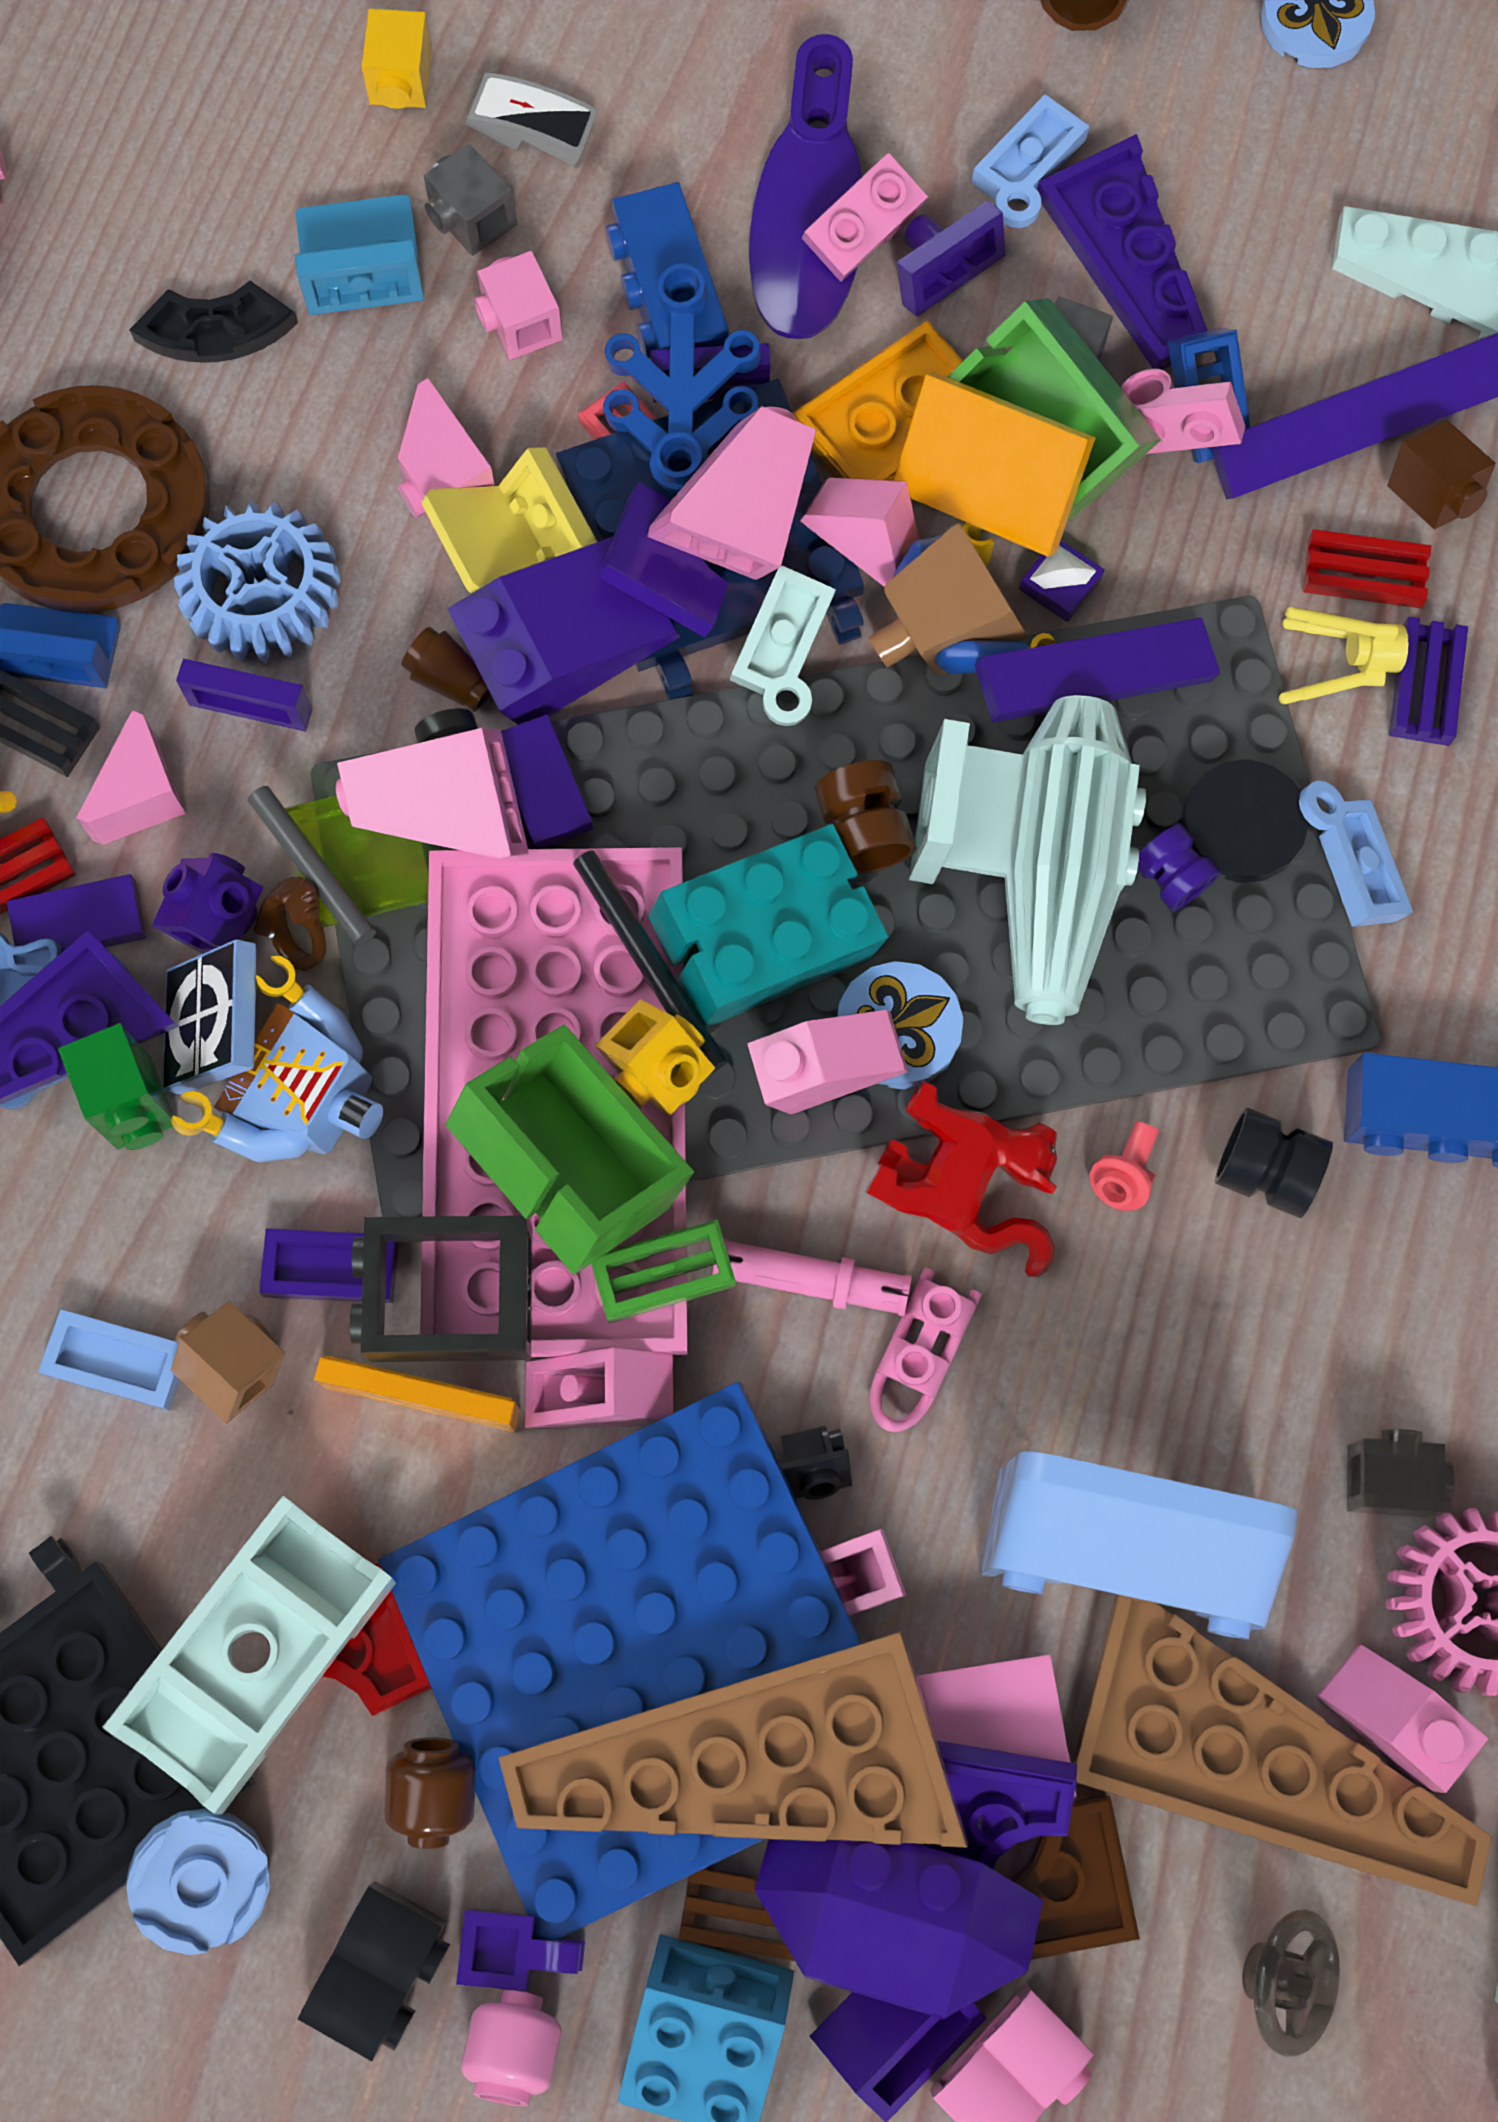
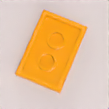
[793,320,963,481]
[894,372,1096,557]

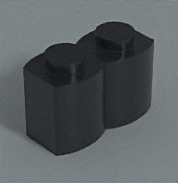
[297,1881,451,2062]

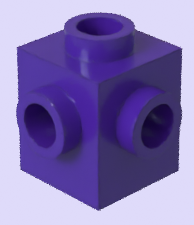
[152,853,264,954]

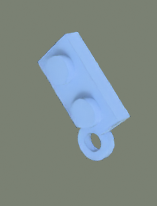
[971,94,1089,228]
[1299,780,1413,927]

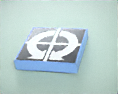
[162,939,257,1095]

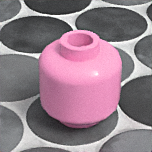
[461,1990,562,2107]

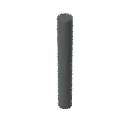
[248,786,376,946]

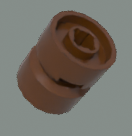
[815,760,917,875]

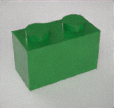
[58,1023,174,1150]

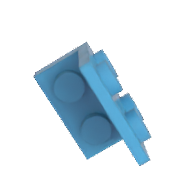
[295,194,424,316]
[618,1934,794,2122]

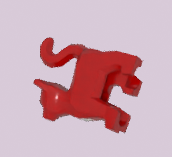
[865,1080,1057,1277]

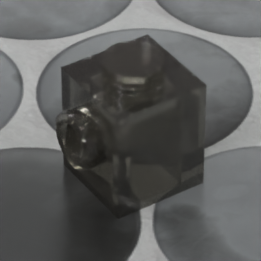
[1347,1429,1455,1517]

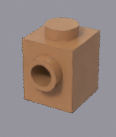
[170,1301,286,1424]

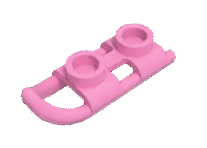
[869,1268,982,1432]

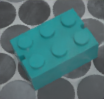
[648,824,889,1028]

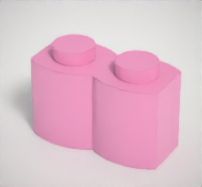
[930,1984,1094,2122]

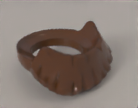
[253,877,326,971]

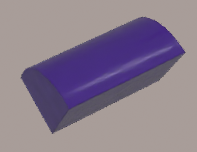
[809,1992,987,2122]

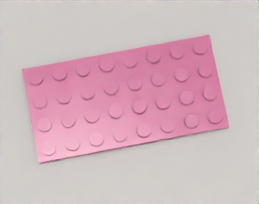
[420,847,688,1357]

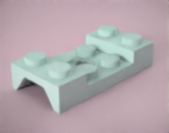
[103,1496,396,1814]

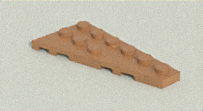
[1073,1594,1492,1906]
[498,1631,969,1847]

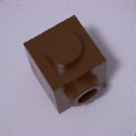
[1387,420,1496,529]

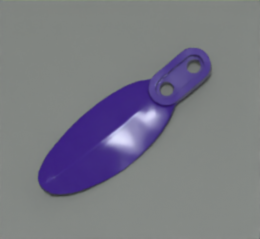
[749,34,862,339]

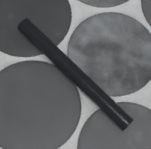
[573,850,728,1074]

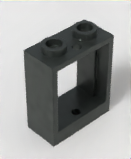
[350,1215,533,1362]

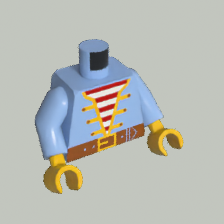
[171,956,383,1163]

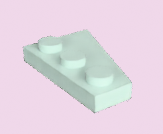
[1332,206,1498,339]

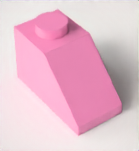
[397,378,495,530]
[747,1010,909,1115]
[525,1347,673,1429]
[1317,1644,1488,1793]

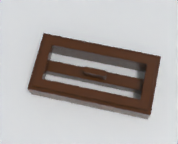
[678,1868,795,1961]

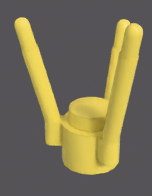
[1279,607,1409,704]

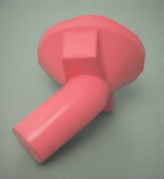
[1089,1121,1160,1211]

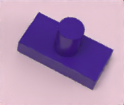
[897,200,1006,317]

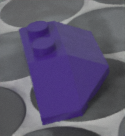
[755,1839,1043,2019]

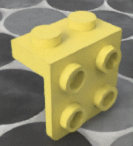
[422,447,597,594]

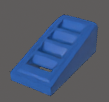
[1168,328,1250,463]

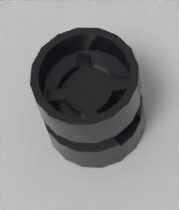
[1214,1107,1333,1218]

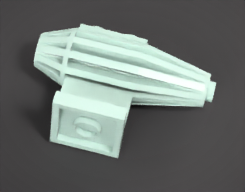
[909,695,1146,1025]

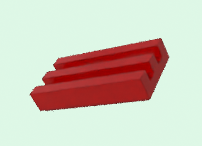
[1303,529,1432,609]
[0,817,76,915]

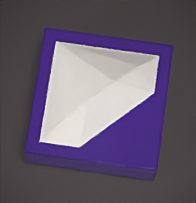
[1019,540,1105,622]

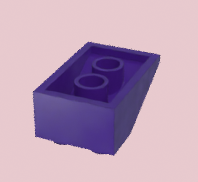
[448,537,680,725]

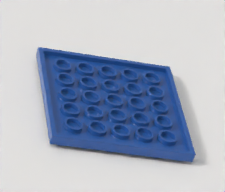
[377,1382,864,1940]

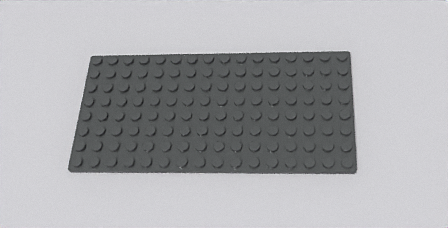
[311,596,1380,1217]

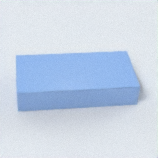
[38,1309,180,1411]

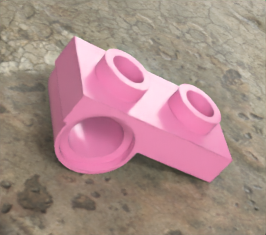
[802,152,928,282]
[1121,369,1245,454]

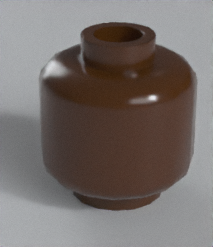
[384,1737,476,1849]

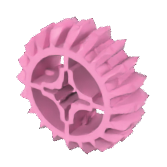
[1385,1508,1498,1696]

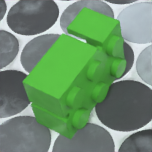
[948,299,1161,521]
[445,1024,694,1275]

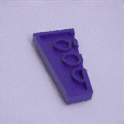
[1037,134,1208,370]

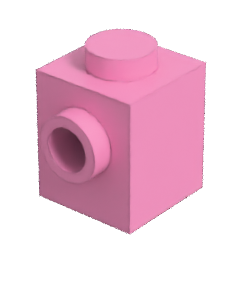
[473,250,563,361]

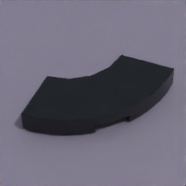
[129,281,298,363]

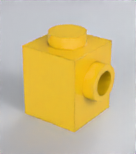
[361,9,432,109]

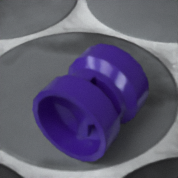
[1137,823,1221,912]

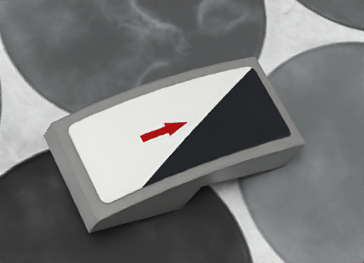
[464,72,598,167]

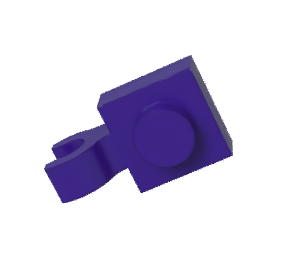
[456,1909,586,1992]

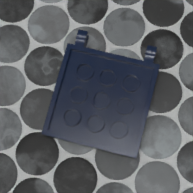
[556,378,864,700]

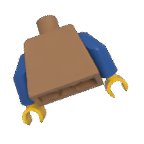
[869,523,1056,675]

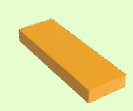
[314,1355,520,1433]

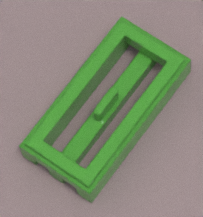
[591,1219,736,1324]

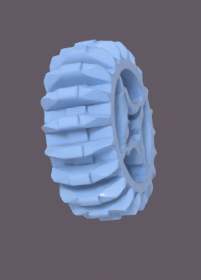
[174,500,341,664]

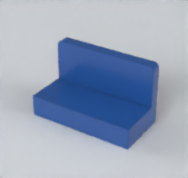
[0,603,121,689]

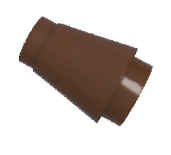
[401,626,490,712]

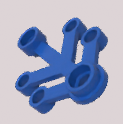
[603,263,761,493]

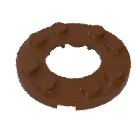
[0,385,210,613]

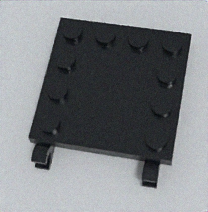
[0,1536,257,1966]

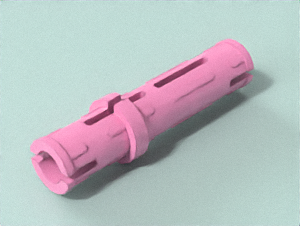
[712,1238,912,1317]

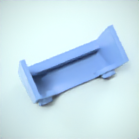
[980,1451,1298,1640]

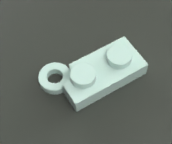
[730,565,836,726]

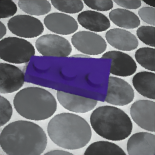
[0,930,179,1104]

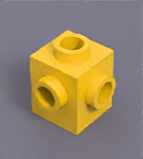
[595,999,715,1116]

